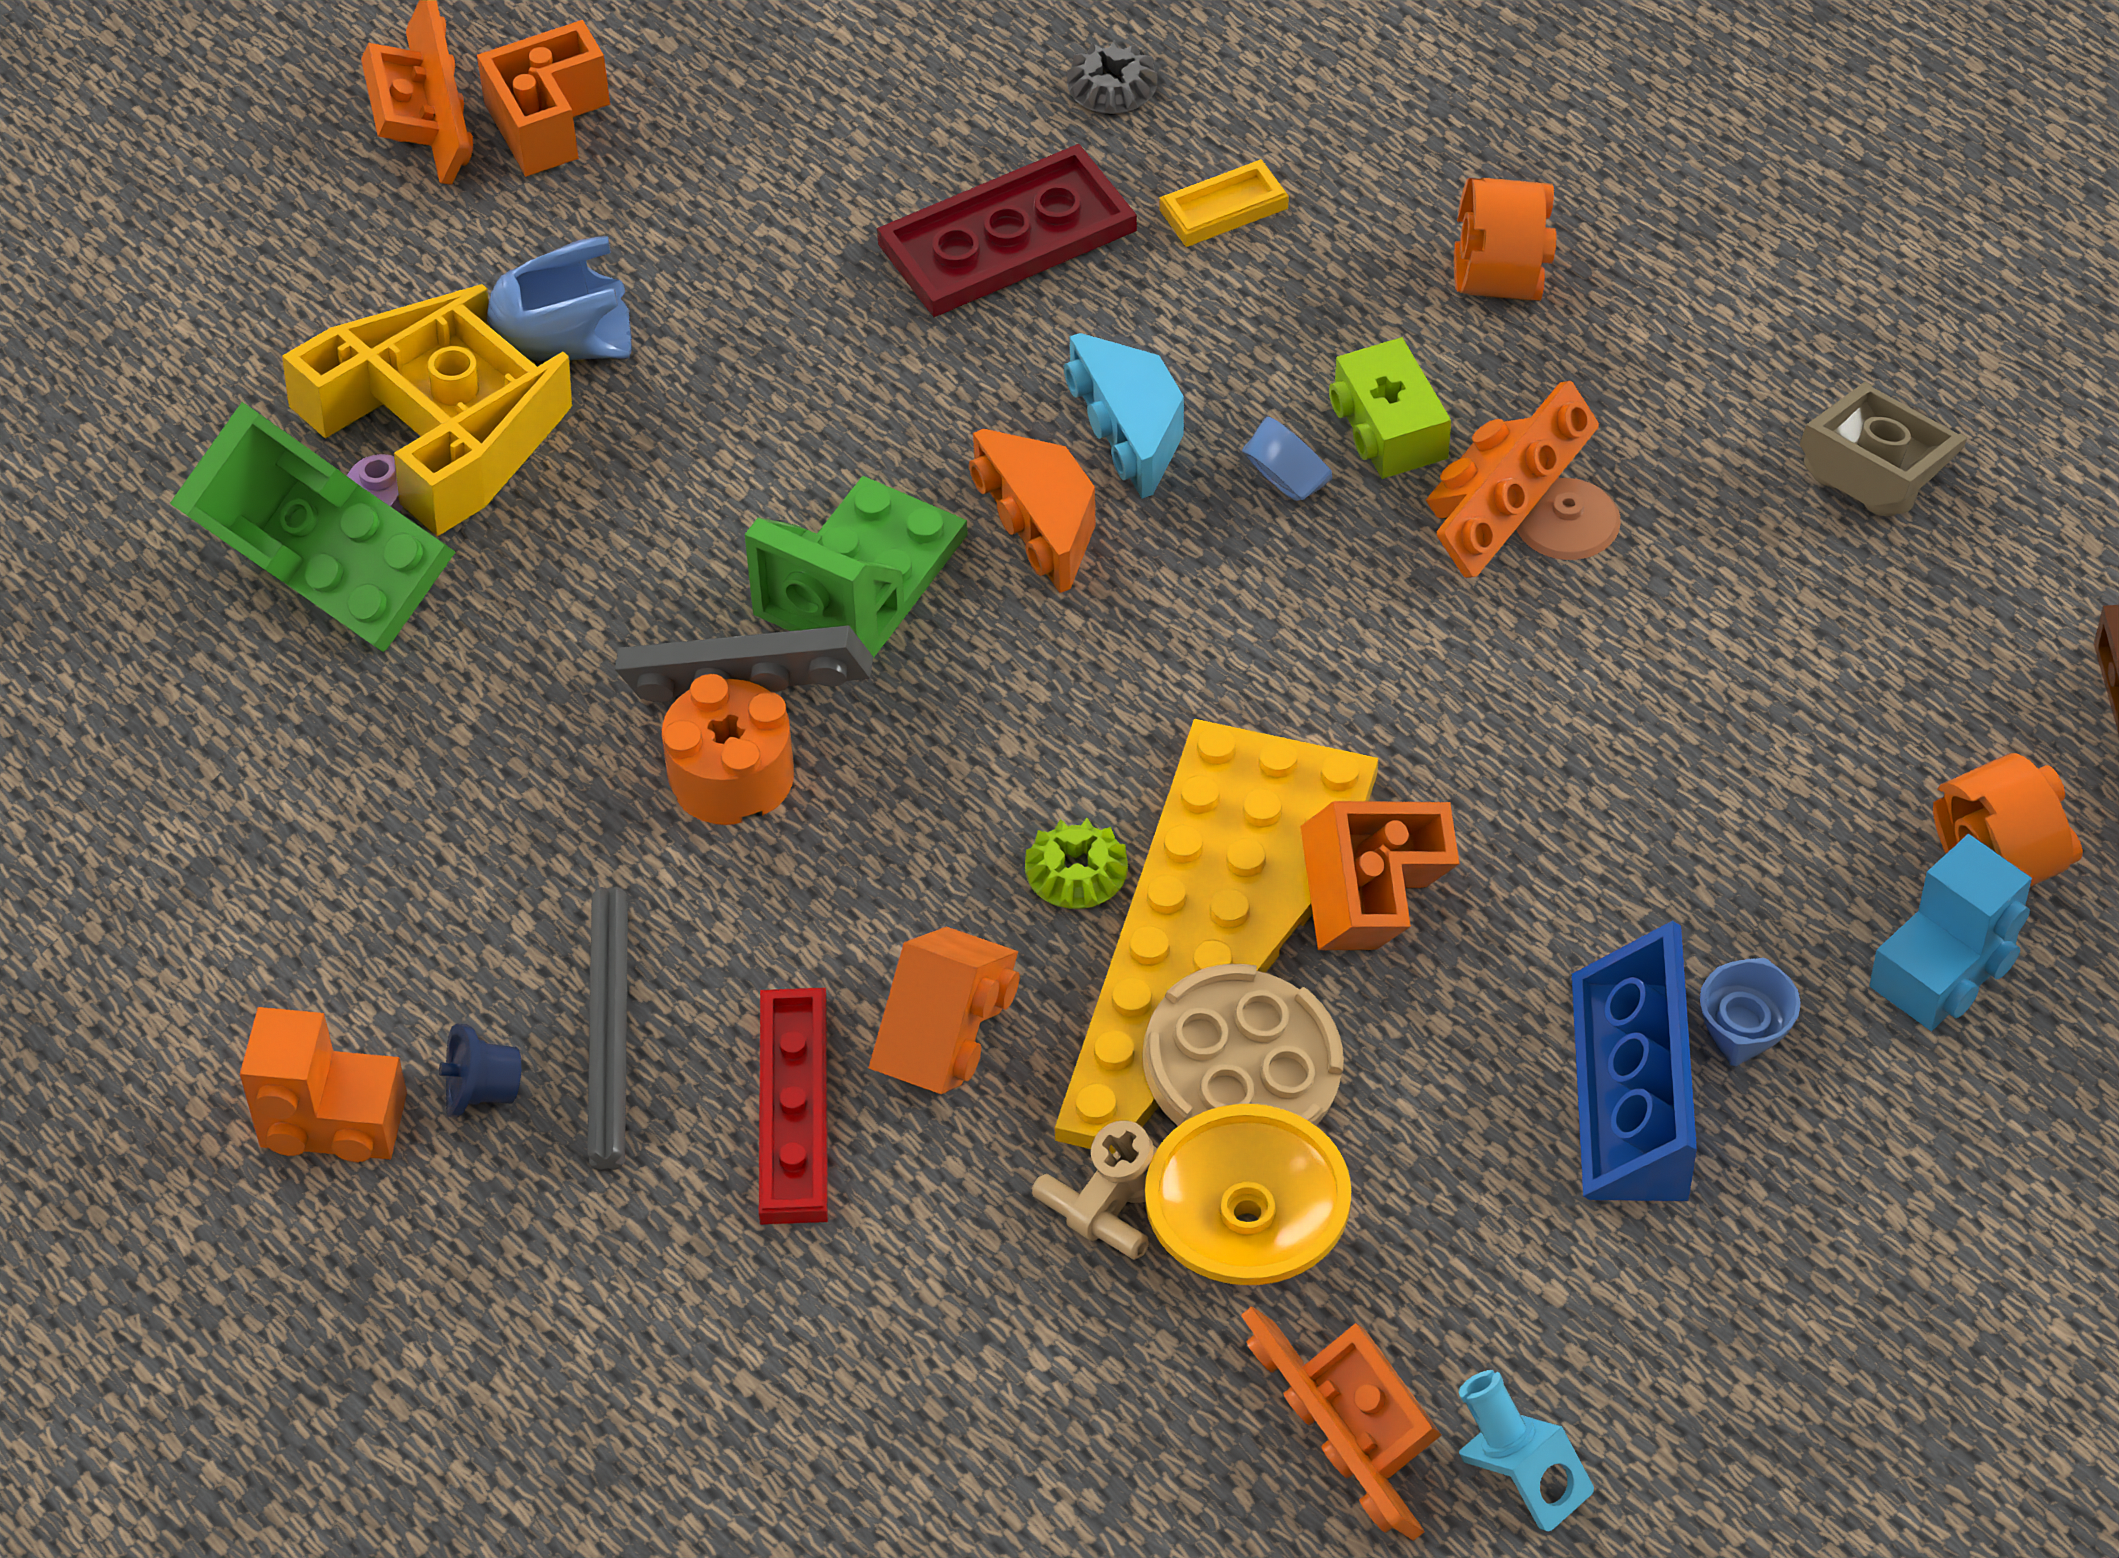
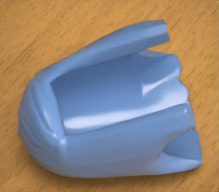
[487,236,632,361]

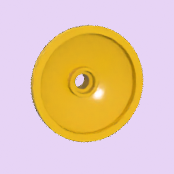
[1145,1104,1351,1285]

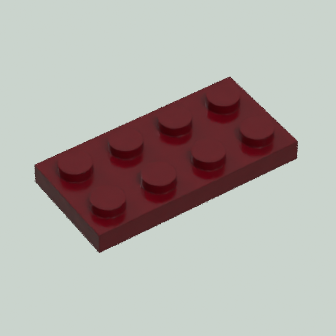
[877,144,1137,318]

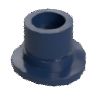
[439,1023,521,1118]

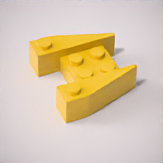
[282,284,572,537]

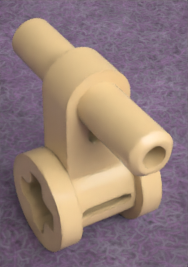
[1032,1120,1157,1260]

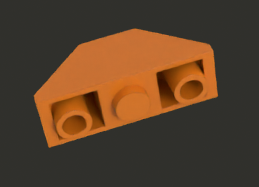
[969,429,1096,593]

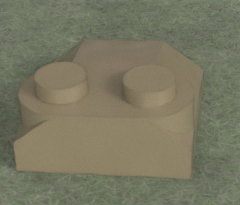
[1800,381,1968,516]

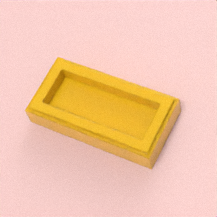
[1159,159,1289,247]

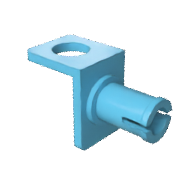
[1459,1370,1594,1531]

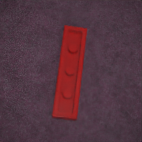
[759,988,828,1225]

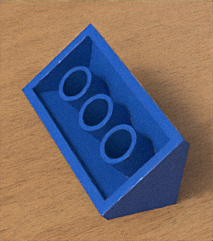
[1572,920,1697,1201]

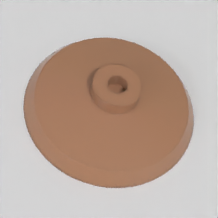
[1516,478,1621,560]

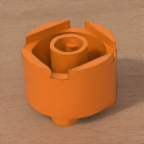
[1454,178,1556,301]
[662,674,794,825]
[1933,753,2083,887]

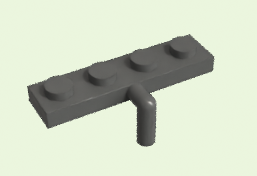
[615,625,873,702]

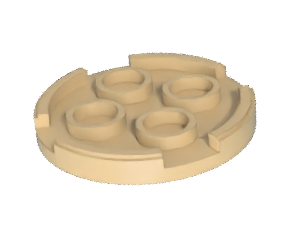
[1142,964,1344,1126]

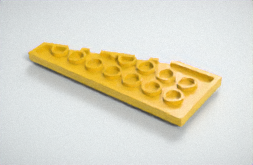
[1055,719,1379,1154]

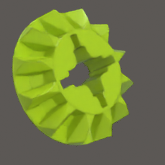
[1025,818,1128,909]

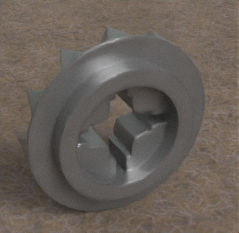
[1067,40,1157,114]

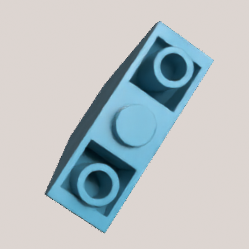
[1064,333,1184,498]

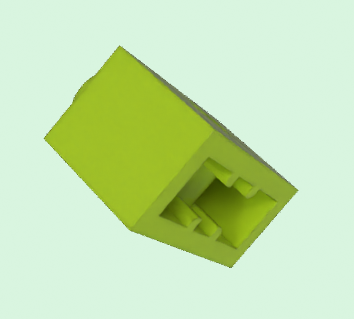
[1329,337,1451,479]

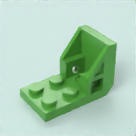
[169,402,456,652]
[745,476,968,658]

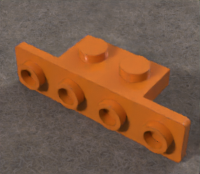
[361,0,473,185]
[1425,381,1599,578]
[1241,1306,1442,1541]

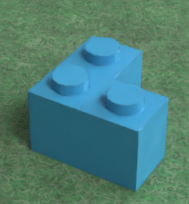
[1869,833,2032,1031]

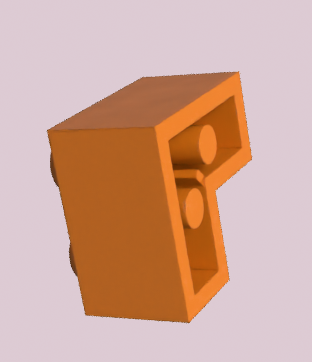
[477,20,610,177]
[1300,801,1460,950]
[868,926,1020,1094]
[240,1007,407,1162]

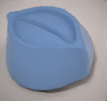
[1242,416,1332,501]
[1700,958,1801,1066]

